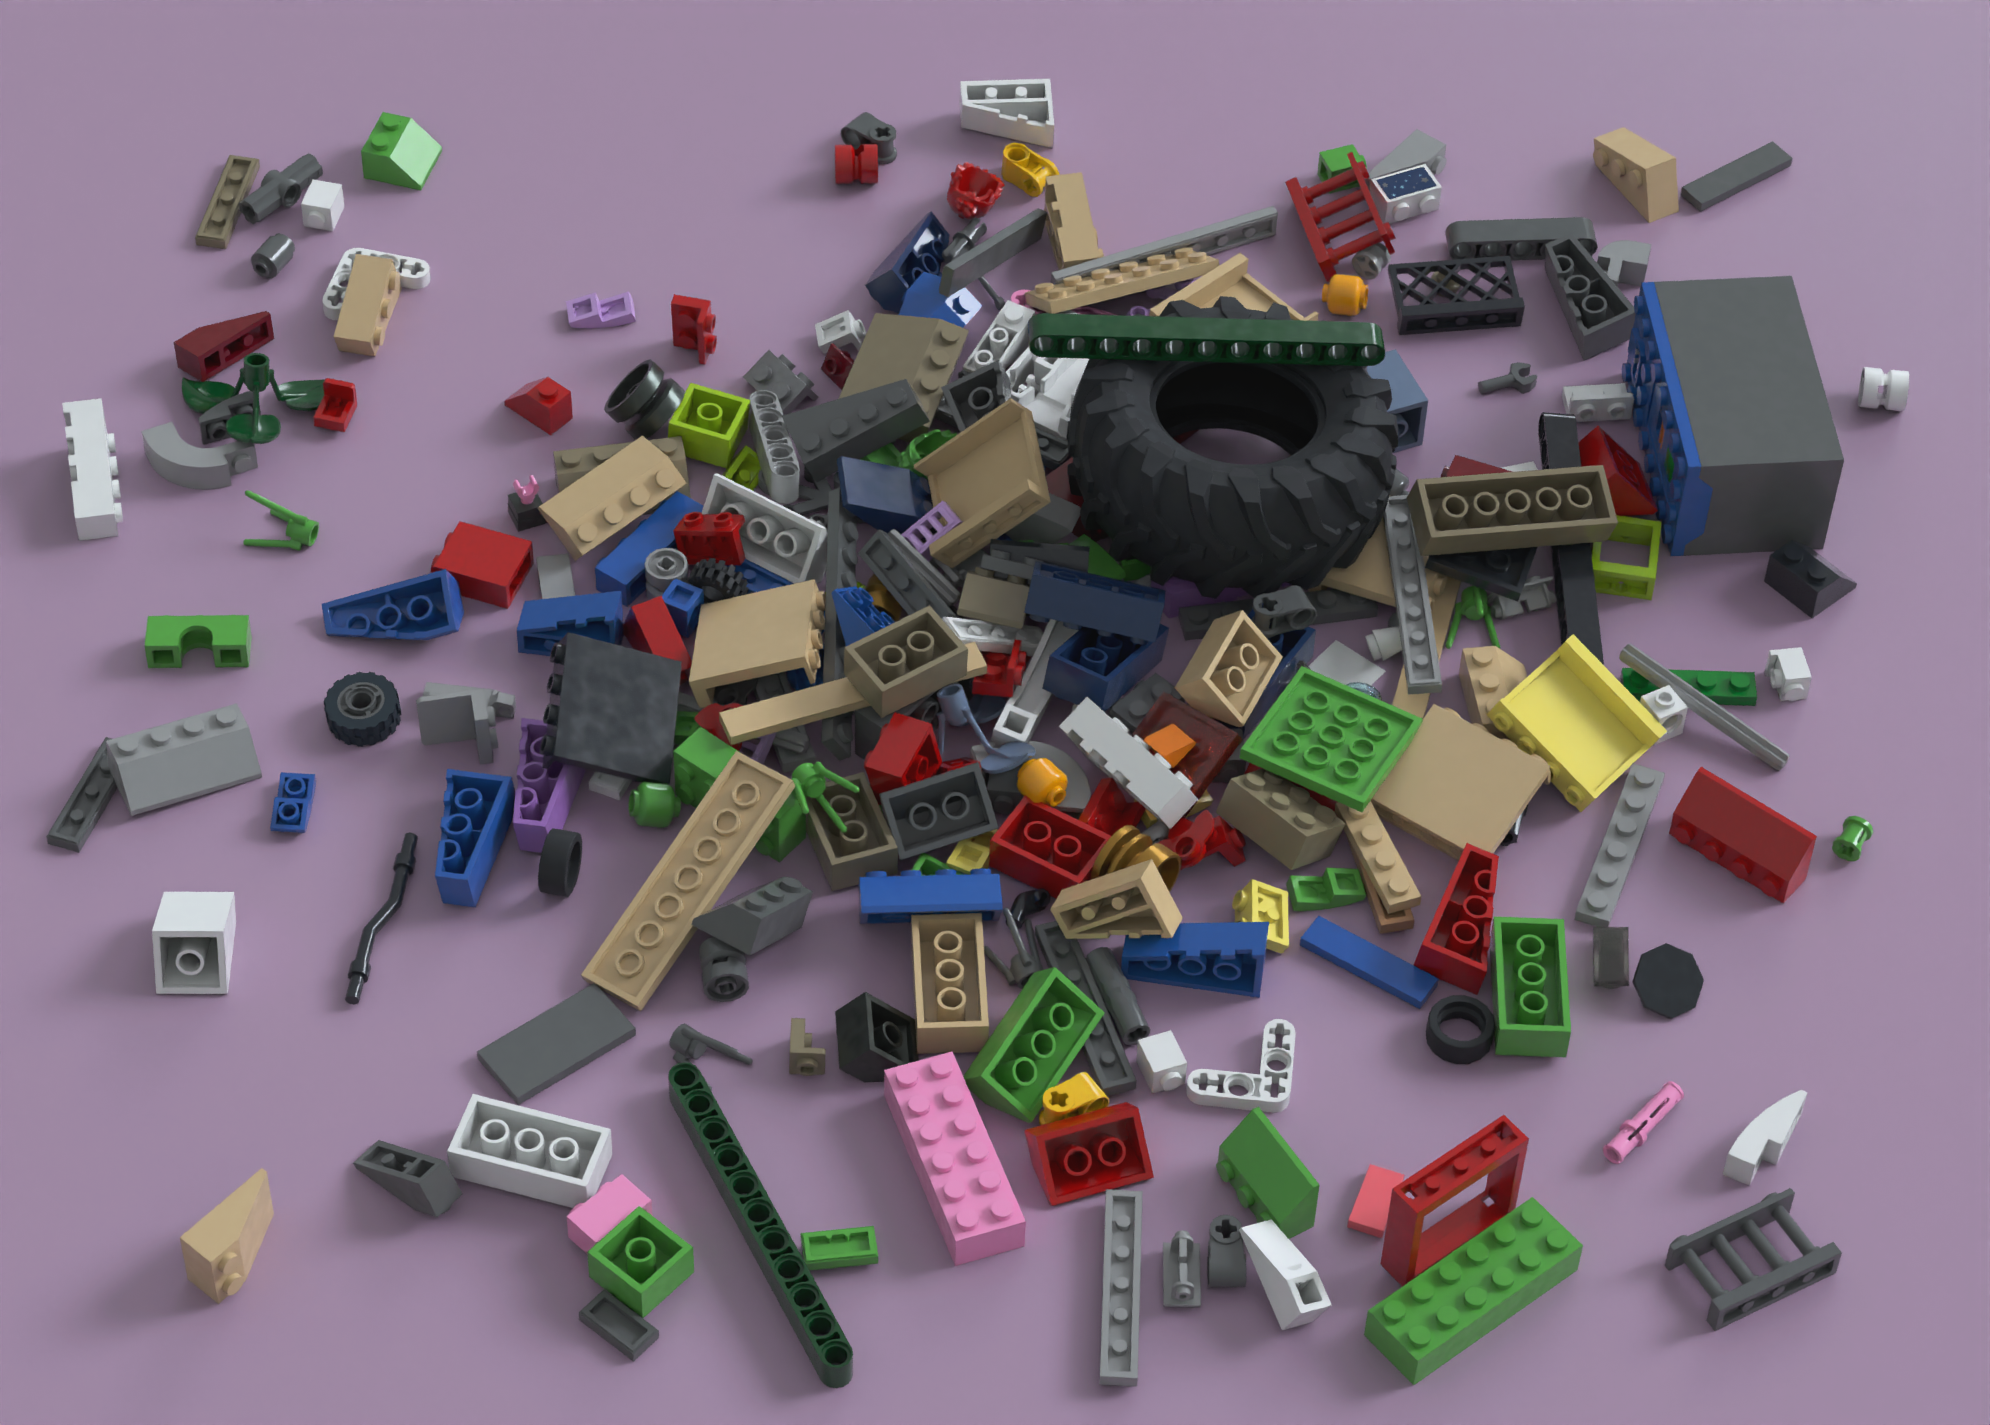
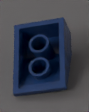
[837,456,937,540]

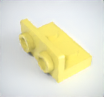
[1232,879,1289,954]

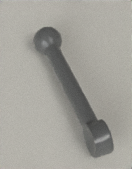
[978,276,1005,310]

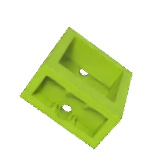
[1591,515,1662,600]

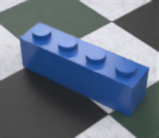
[595,491,704,607]

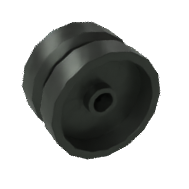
[604,359,685,440]

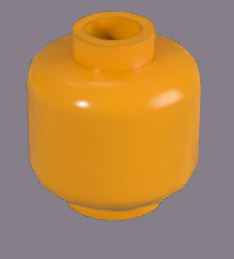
[1322,274,1369,316]
[1017,758,1068,807]

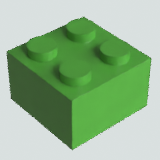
[587,1206,694,1318]

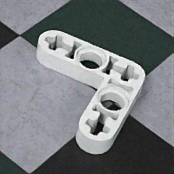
[322,248,431,320]
[1186,1019,1296,1113]

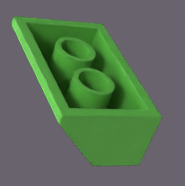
[1216,1107,1320,1239]

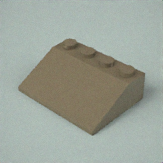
[839,313,969,443]

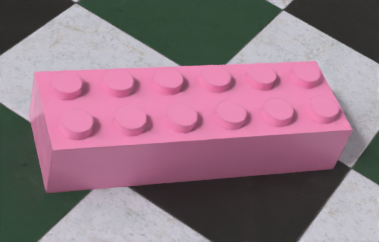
[884,1051,1026,1266]

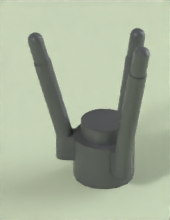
[984,908,1044,989]
[669,1023,753,1091]

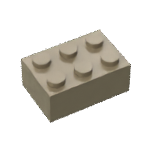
[844,605,968,718]
[1216,769,1346,870]
[806,772,898,891]

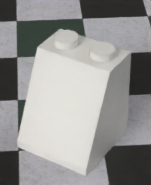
[152,892,236,994]

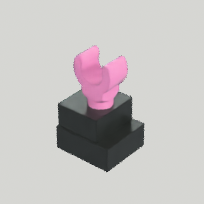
[507,475,548,532]

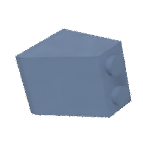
[1365,349,1428,453]

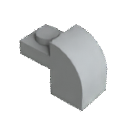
[1597,240,1651,287]

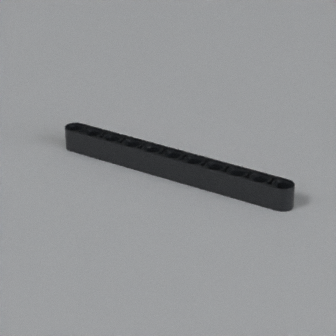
[1538,412,1604,665]

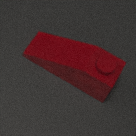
[173,311,275,382]

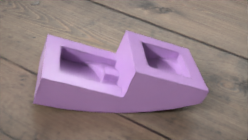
[566,292,636,329]

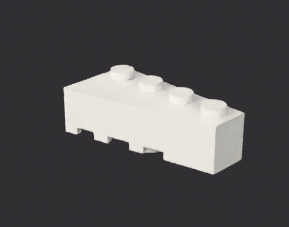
[62,398,123,541]
[1059,697,1198,829]

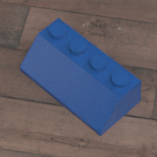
[858,868,1003,924]

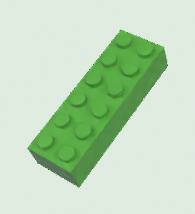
[1364,1197,1583,1385]

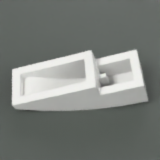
[1723,1090,1808,1186]

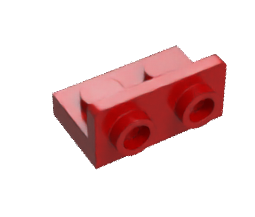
[671,294,717,365]
[673,512,746,565]
[972,639,1027,698]
[1078,777,1146,836]

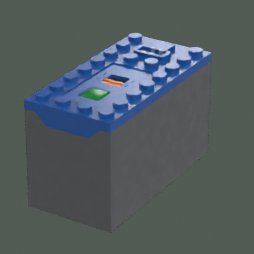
[1622,276,1844,556]

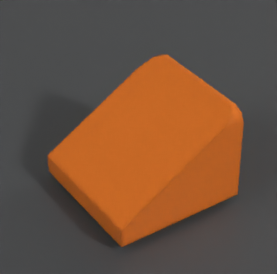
[1143,724,1196,768]

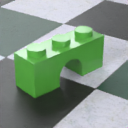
[144,615,252,668]

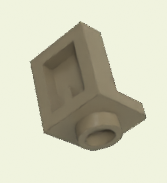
[789,1018,826,1076]

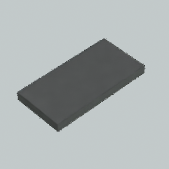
[477,983,636,1105]

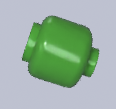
[628,782,681,828]

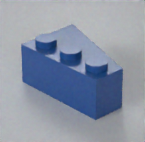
[517,591,624,656]

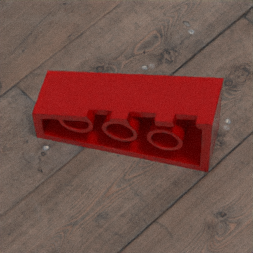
[1414,843,1499,995]

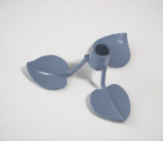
[936,684,1036,774]

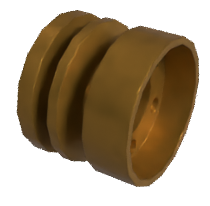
[1090,825,1181,892]

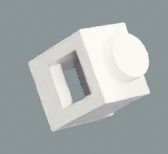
[1764,647,1812,701]

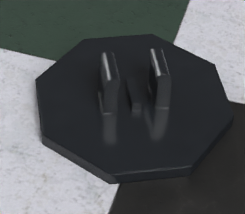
[1632,943,1704,1019]

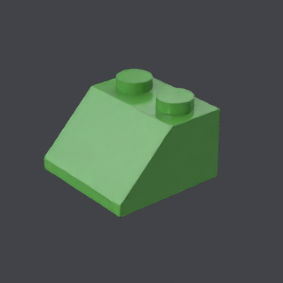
[361,112,442,191]

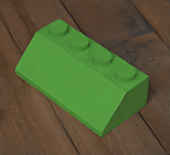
[963,967,1105,1123]

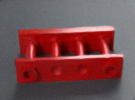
[1285,152,1396,283]

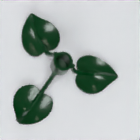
[182,353,325,444]

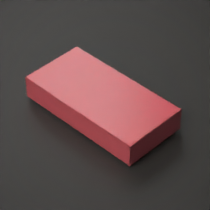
[1347,1164,1405,1238]

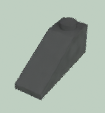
[353,1140,462,1217]

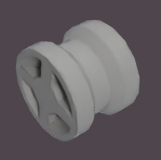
[1352,242,1391,279]

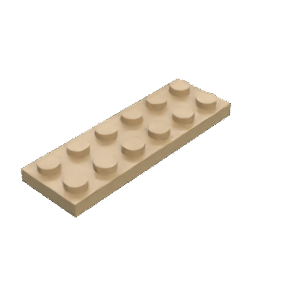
[1025,248,1219,314]

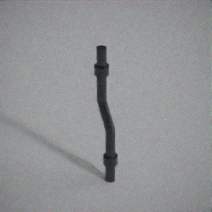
[345,833,418,1004]

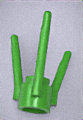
[243,490,319,551]
[1446,586,1501,649]
[791,761,860,833]

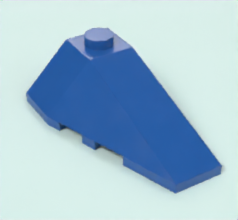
[897,272,982,328]
[322,569,464,640]

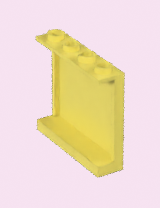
[1487,634,1667,812]

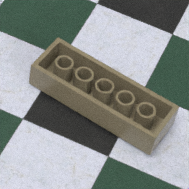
[1407,465,1618,556]

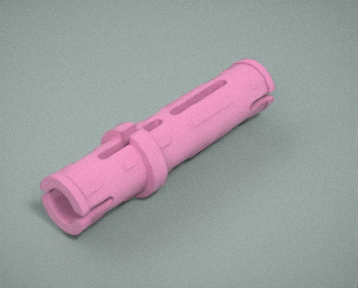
[1603,1081,1684,1164]

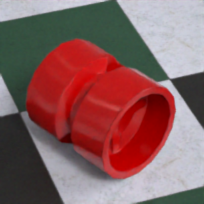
[835,144,878,184]

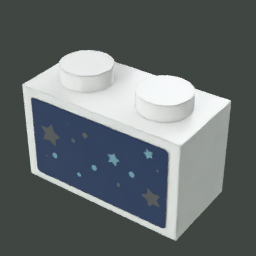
[1370,164,1442,223]

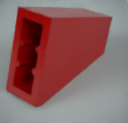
[623,596,692,686]

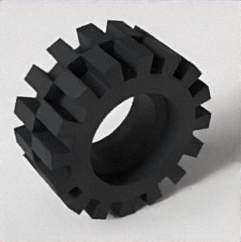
[685,558,748,604]

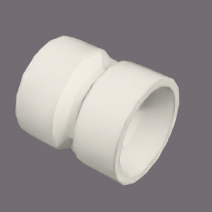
[1858,367,1909,411]

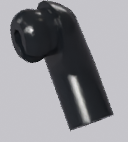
[1005,888,1051,929]

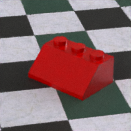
[1579,425,1658,516]
[1024,1102,1154,1206]

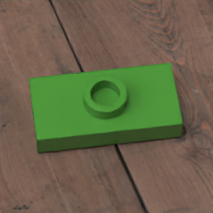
[801,1226,878,1271]

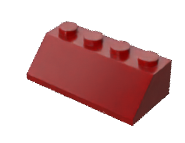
[1669,767,1817,904]

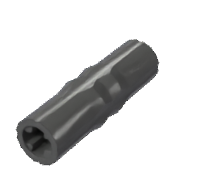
[1085,947,1151,1045]

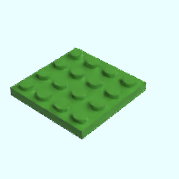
[1239,666,1423,812]

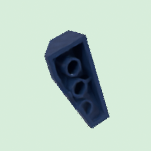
[865,211,950,313]

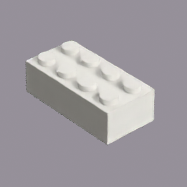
[447,1094,612,1208]

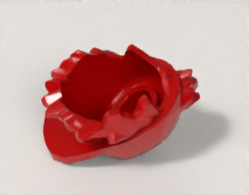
[947,162,1005,219]

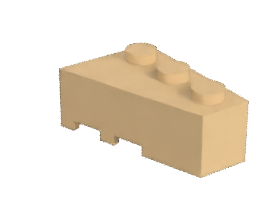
[1044,172,1104,270]
[1050,859,1183,939]

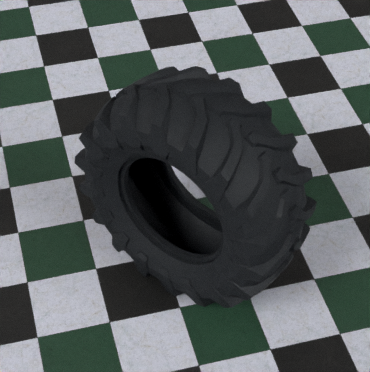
[1066,296,1398,599]

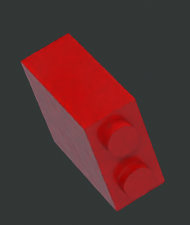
[431,521,534,609]

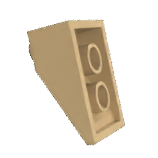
[180,1168,274,1304]

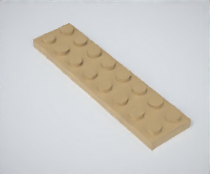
[581,751,795,1012]

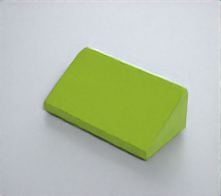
[722,445,761,491]

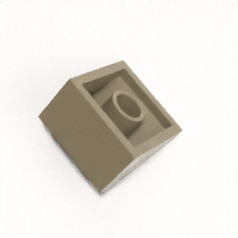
[957,566,1030,629]

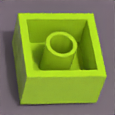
[668,383,751,469]

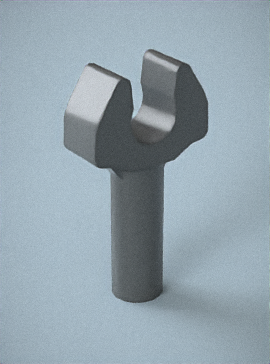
[1478,362,1537,394]

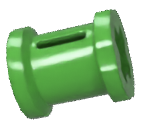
[1832,816,1873,861]

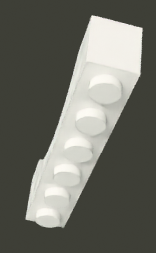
[991,619,1078,748]

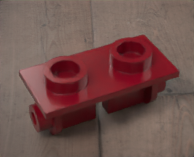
[821,343,854,390]

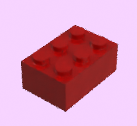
[989,795,1111,899]

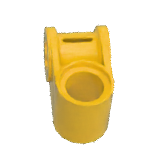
[1001,143,1059,197]
[1039,1072,1109,1125]

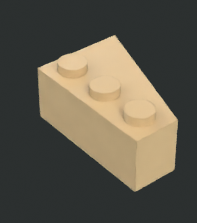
[1593,127,1679,223]
[333,254,402,356]

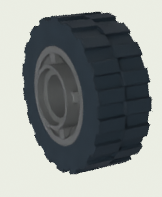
[324,672,402,747]

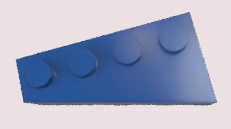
[435,769,515,907]
[1121,922,1269,998]

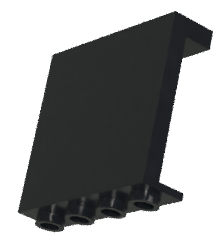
[540,632,682,784]

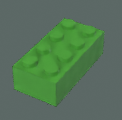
[673,727,806,863]
[1490,916,1571,1057]

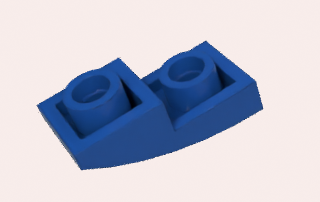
[270,772,316,833]

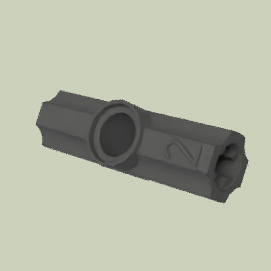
[239,153,323,224]

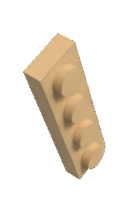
[1335,801,1422,914]

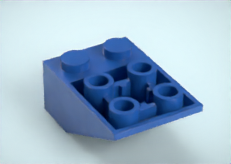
[831,586,895,646]

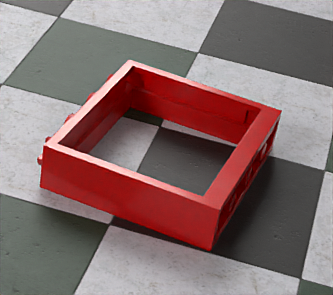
[1380,1115,1529,1286]

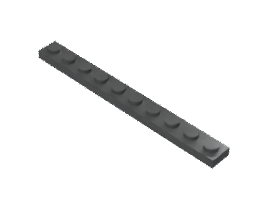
[821,487,858,761]

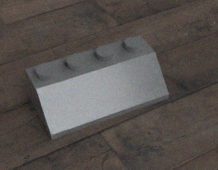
[106,703,262,816]

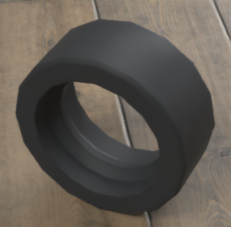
[538,828,582,897]
[1426,995,1495,1064]

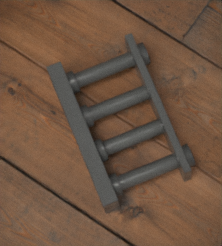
[1665,1188,1842,1331]

